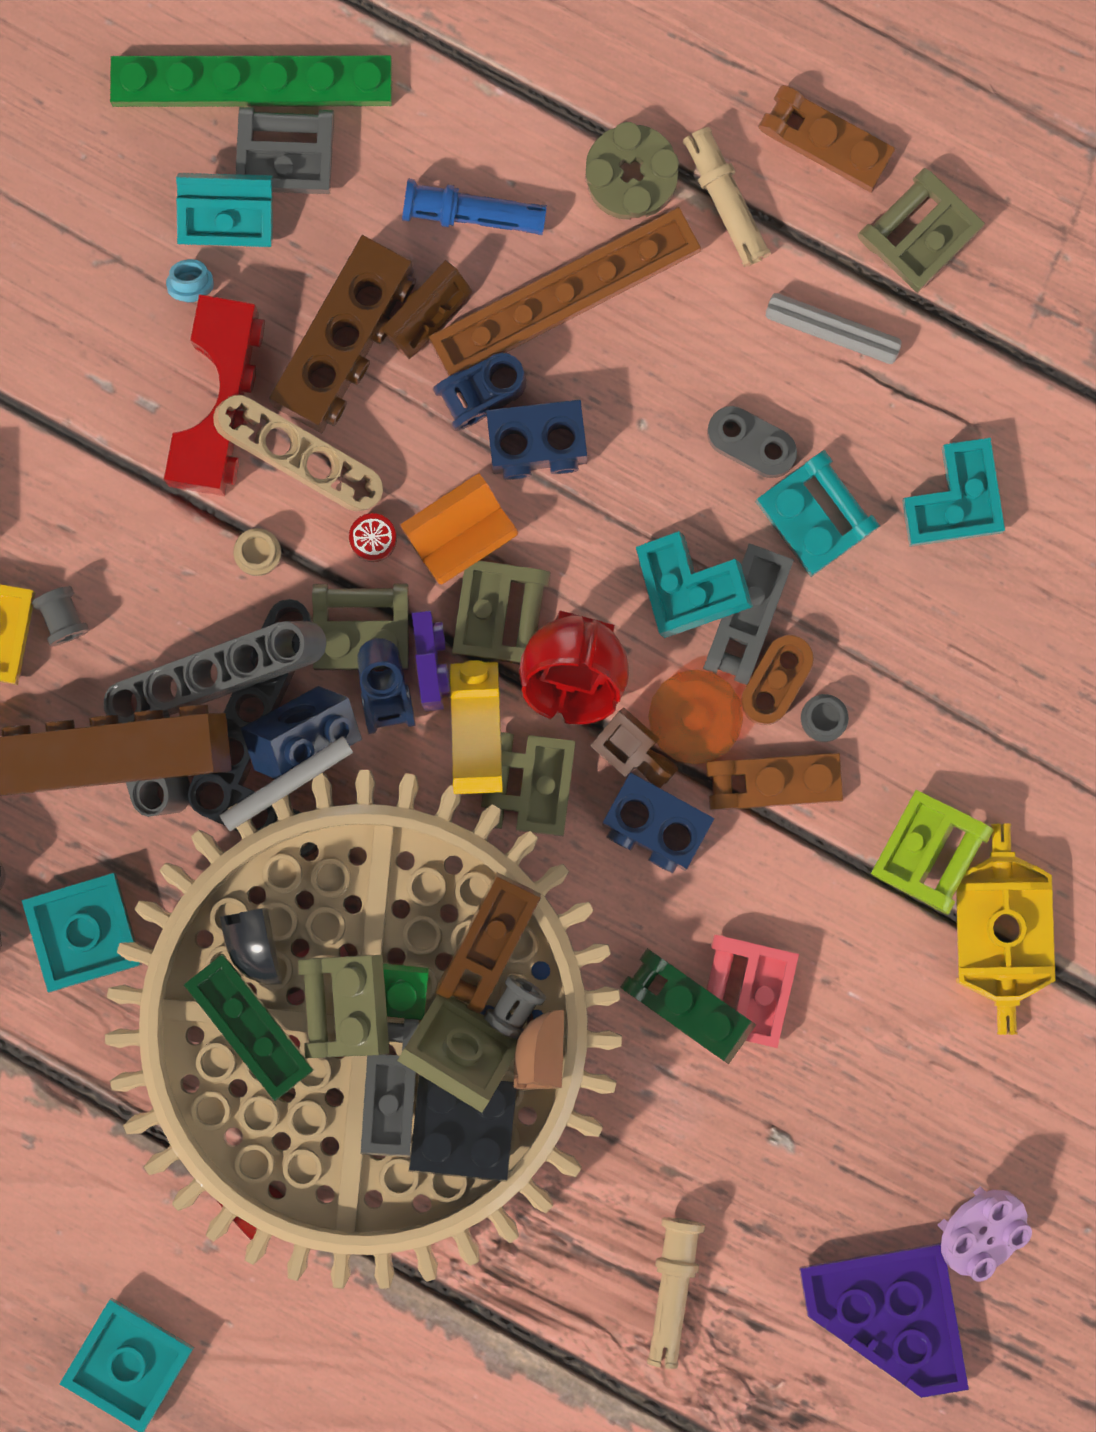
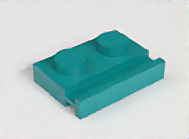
[176,173,273,247]

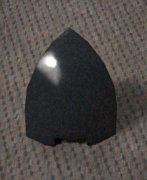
[220,908,282,984]

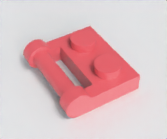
[706,935,799,1048]

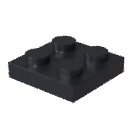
[408,1074,517,1182]

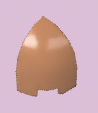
[514,1010,564,1090]

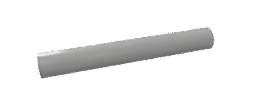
[219,736,354,831]

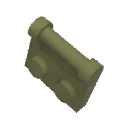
[857,168,985,294]
[452,561,551,665]
[312,584,409,670]
[298,954,389,1058]

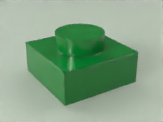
[383,964,429,1020]

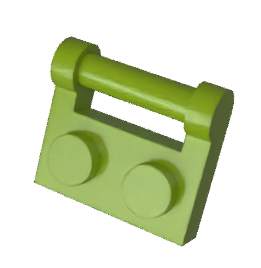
[871,790,994,915]

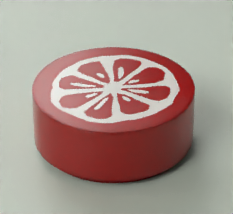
[349,513,397,562]

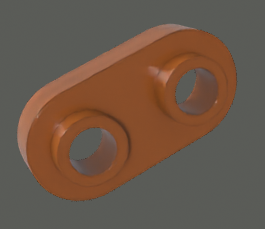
[741,635,814,725]

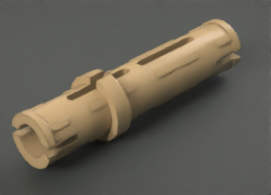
[683,127,771,267]

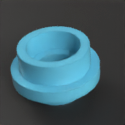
[166,259,214,302]

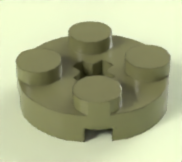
[585,122,679,220]

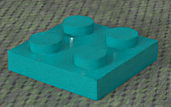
[21,873,142,993]
[59,1298,194,1432]

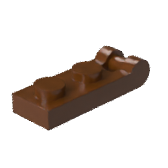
[435,872,541,1014]

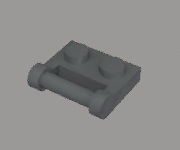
[236,107,334,194]

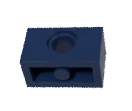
[241,686,362,779]

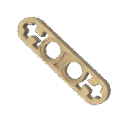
[213,395,383,511]

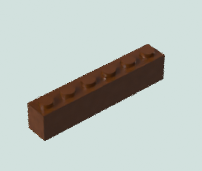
[0,705,232,796]

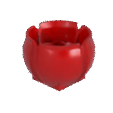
[519,610,629,724]

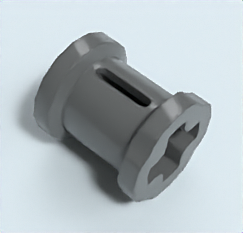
[32,586,90,646]
[484,974,546,1040]

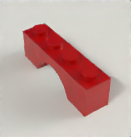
[164,294,265,497]

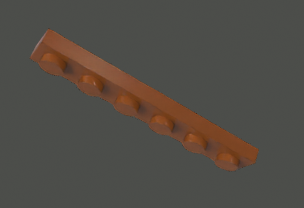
[429,207,701,377]

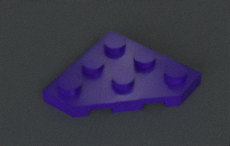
[799,1243,969,1398]

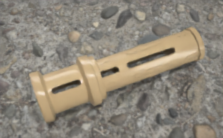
[647,1217,705,1369]

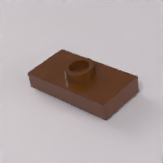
[382,260,472,359]

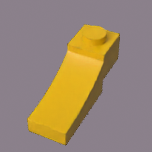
[450,660,502,794]

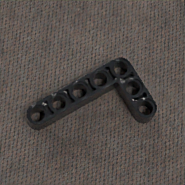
[188,599,318,857]

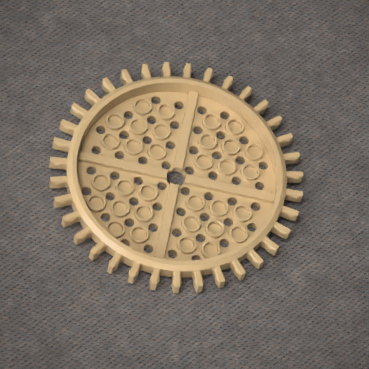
[105,770,622,1289]

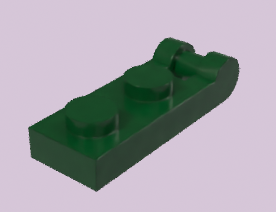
[620,948,756,1064]

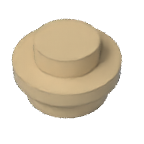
[233,528,281,576]

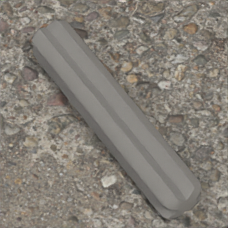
[765,293,902,364]

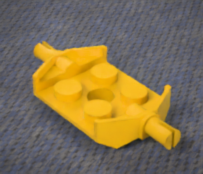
[956,823,1055,1035]

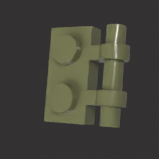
[481,732,575,837]

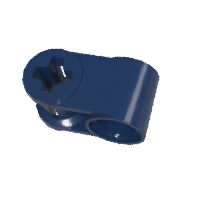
[433,353,526,431]
[357,638,416,734]

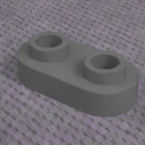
[707,406,797,478]

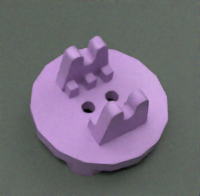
[937,1186,1032,1282]

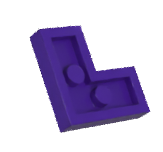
[412,611,451,712]

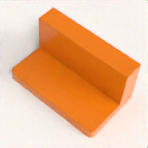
[400,473,518,585]

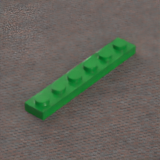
[110,55,392,107]

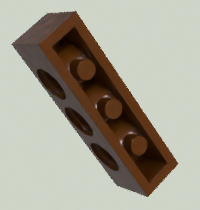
[269,235,416,434]

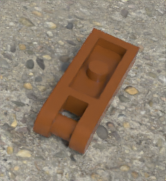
[758,85,896,193]
[706,753,843,811]

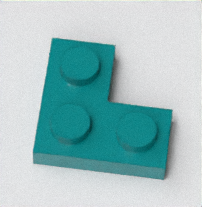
[902,438,1005,547]
[636,531,753,638]

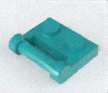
[755,450,881,577]

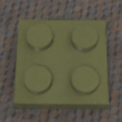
[397,994,518,1113]

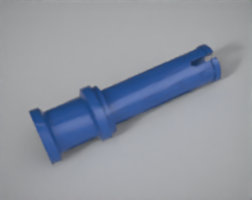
[402,178,547,235]

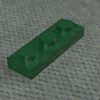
[184,954,314,1101]

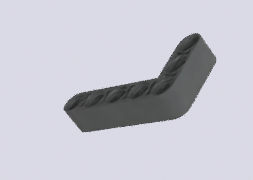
[103,621,326,817]

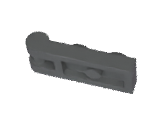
[703,543,794,685]
[360,1018,419,1157]

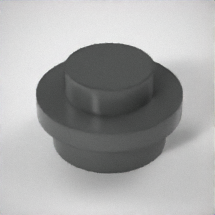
[800,694,849,742]

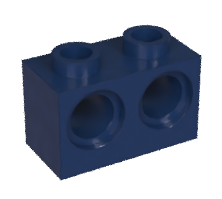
[486,400,587,480]
[602,772,715,874]

